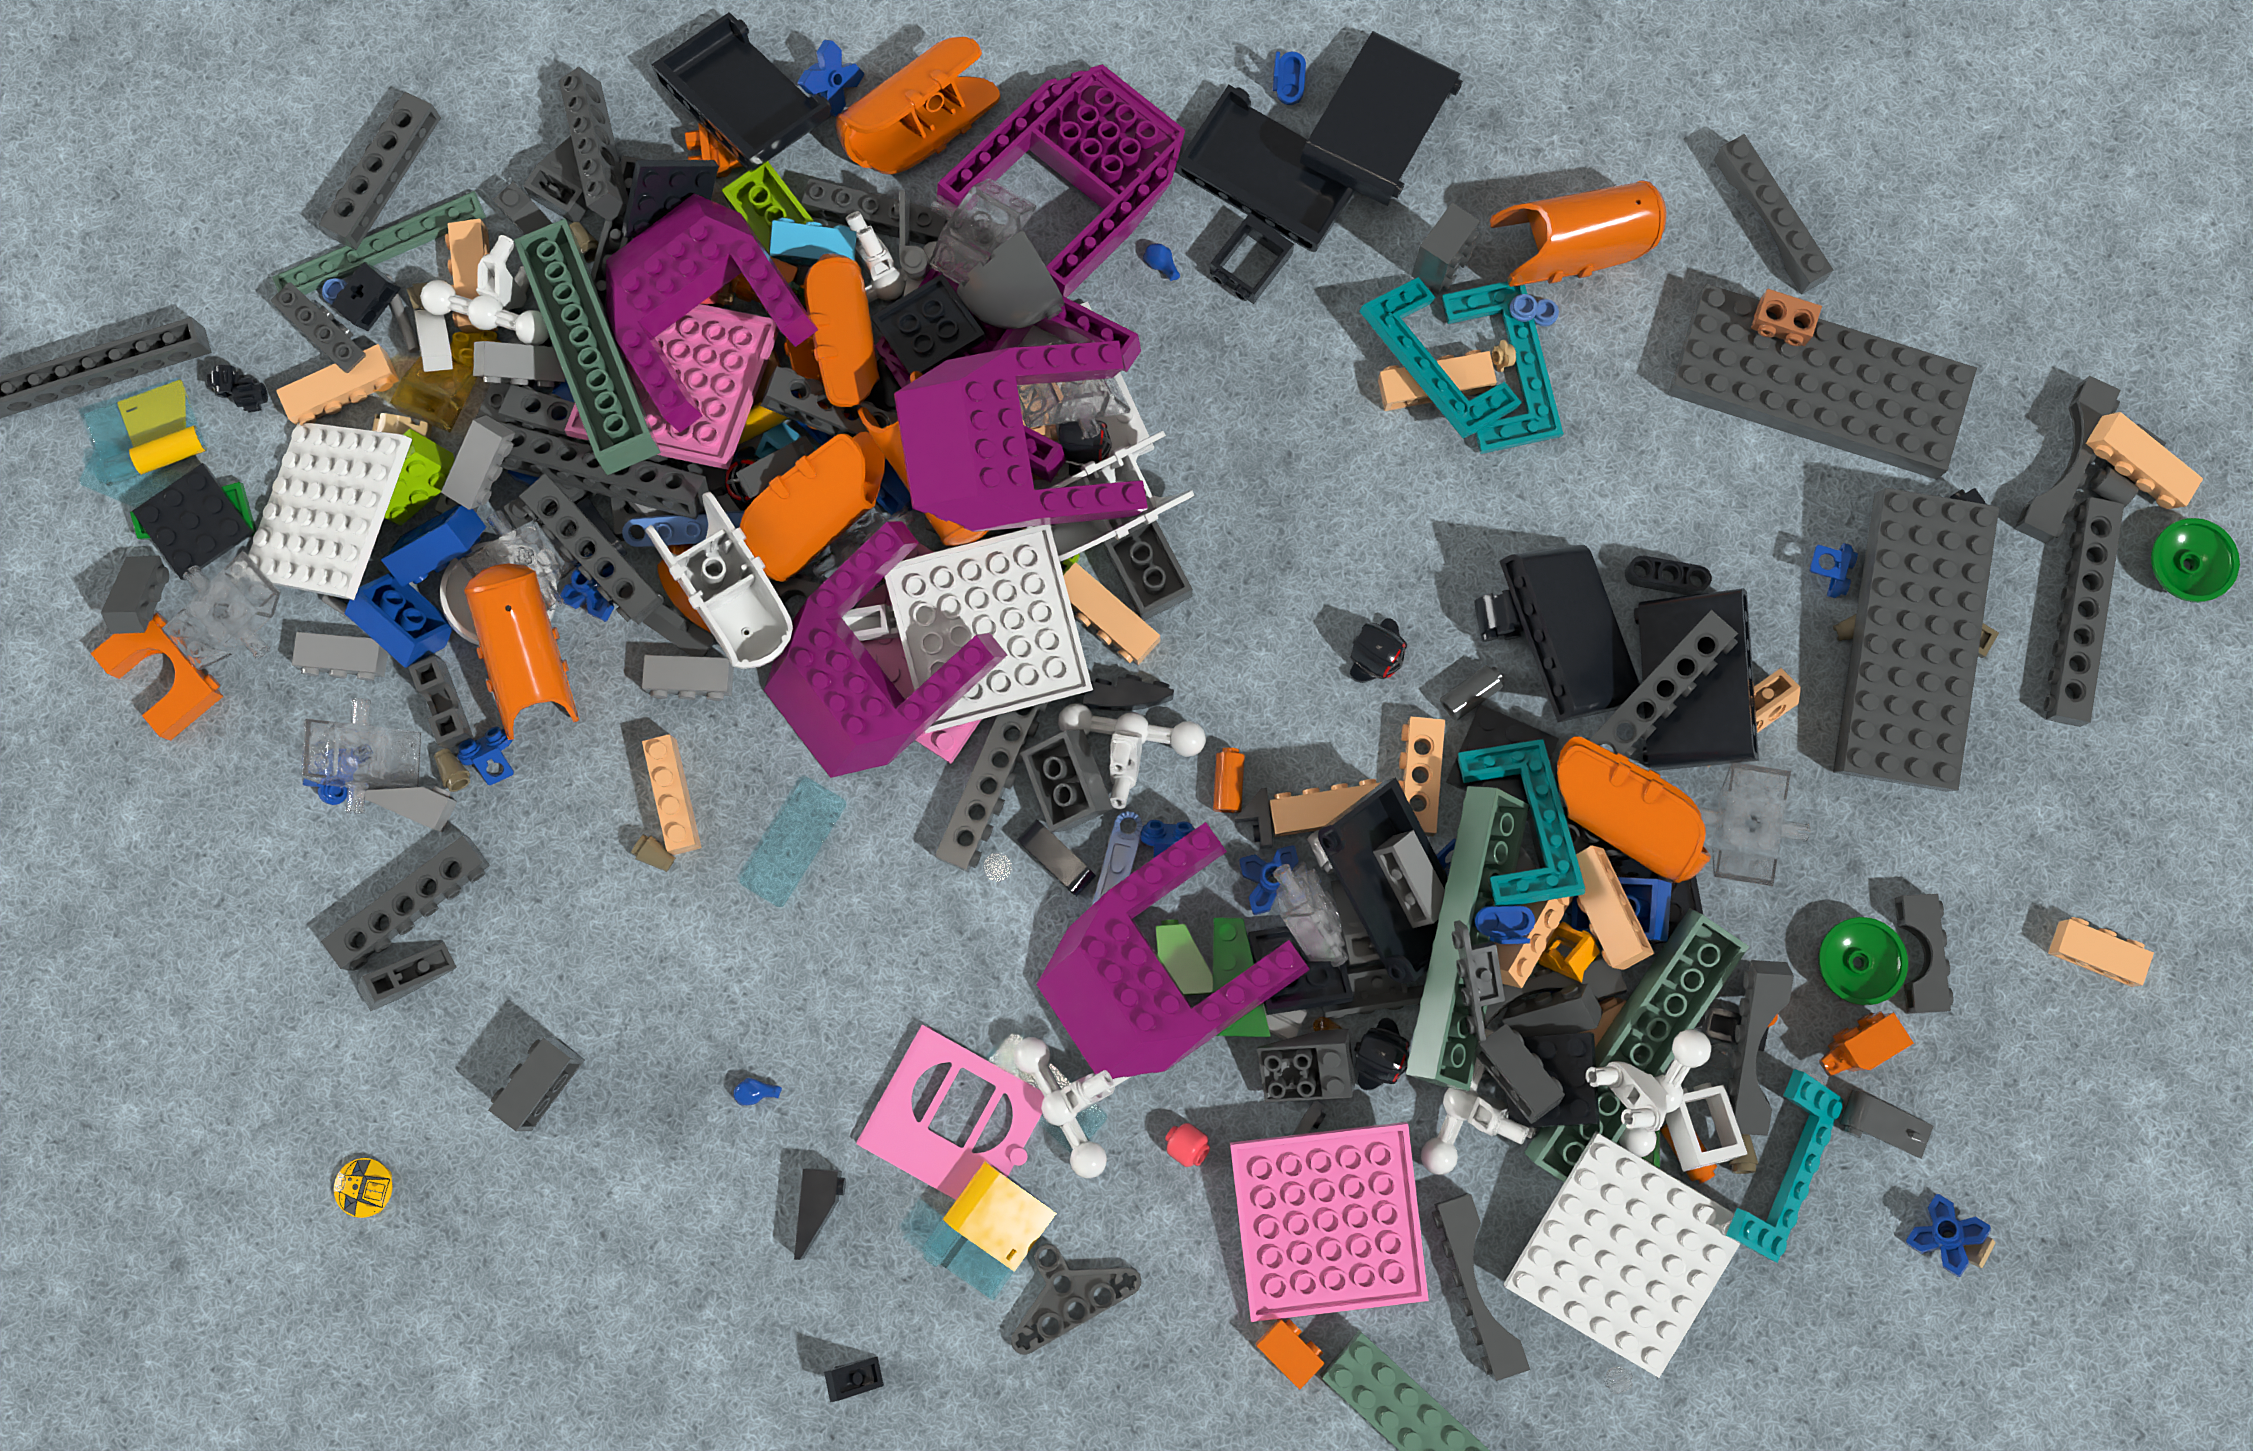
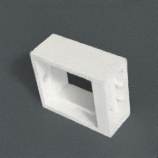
[1665,1082,1747,1172]

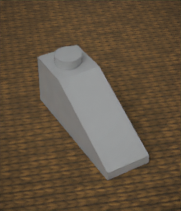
[357,786,457,832]

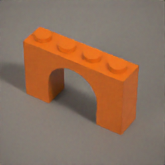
[90,612,223,741]

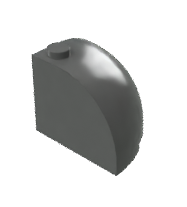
[957,230,1065,329]

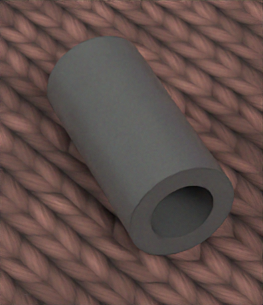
[1440,665,1504,721]

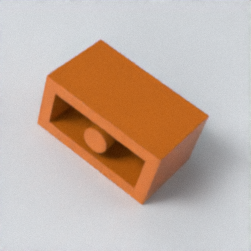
[1255,1319,1325,1390]

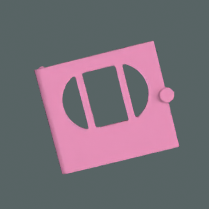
[856,1025,1044,1200]

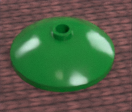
[2151,518,2240,603]
[1818,917,1908,1006]

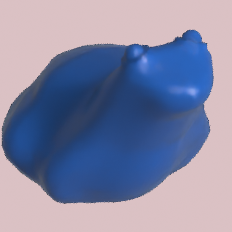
[1143,243,1180,281]
[733,1078,782,1106]

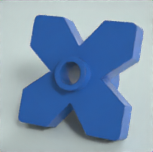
[798,39,864,117]
[558,551,614,622]
[1239,845,1308,915]
[1906,1194,1991,1277]

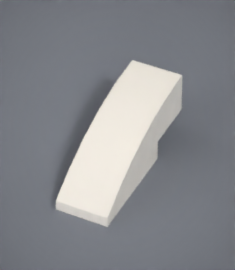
[414,309,453,372]
[842,604,900,641]

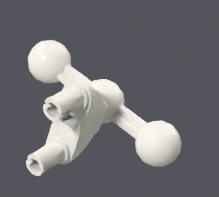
[846,211,954,303]
[420,235,550,346]
[1058,703,1206,809]
[1421,1029,1537,1175]
[1586,1029,1711,1157]
[1013,1037,1130,1178]

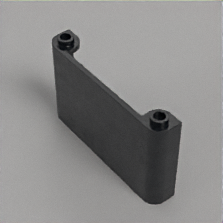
[651,12,832,172]
[1300,31,1463,206]
[1177,84,1355,252]
[1499,545,1640,723]
[1634,588,1759,771]
[1318,777,1448,984]

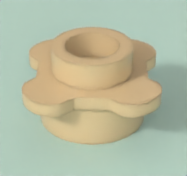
[1492,340,1516,372]

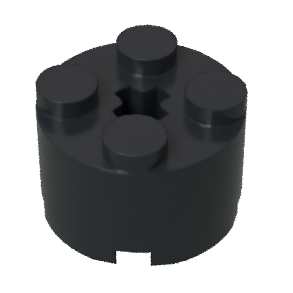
[1474,589,1525,642]

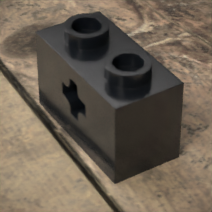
[331,262,401,331]

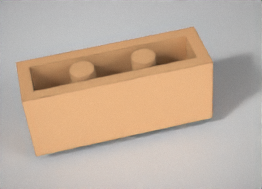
[2048,917,2154,987]

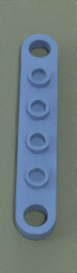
[622,510,745,547]
[1092,811,1143,905]

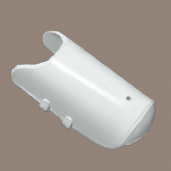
[1020,431,1194,562]
[645,492,793,669]

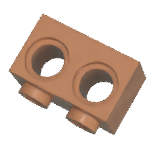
[1751,288,1822,346]

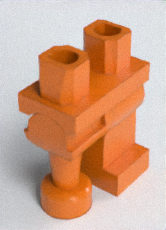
[685,123,743,177]

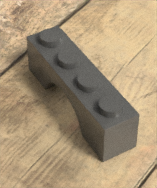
[1895,894,1954,1014]

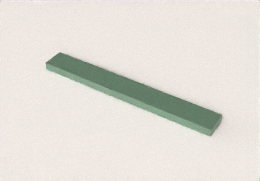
[272,191,486,295]

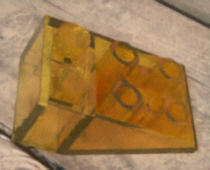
[390,356,477,433]

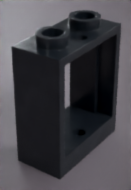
[1210,213,1294,304]

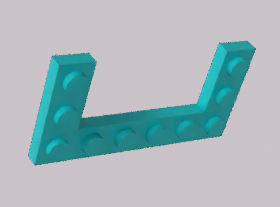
[1359,277,1522,439]
[1441,281,1564,454]
[1458,739,1586,906]
[1726,1069,1844,1263]

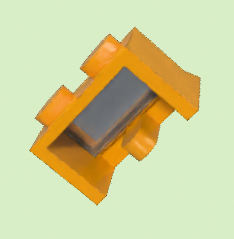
[1538,922,1600,983]

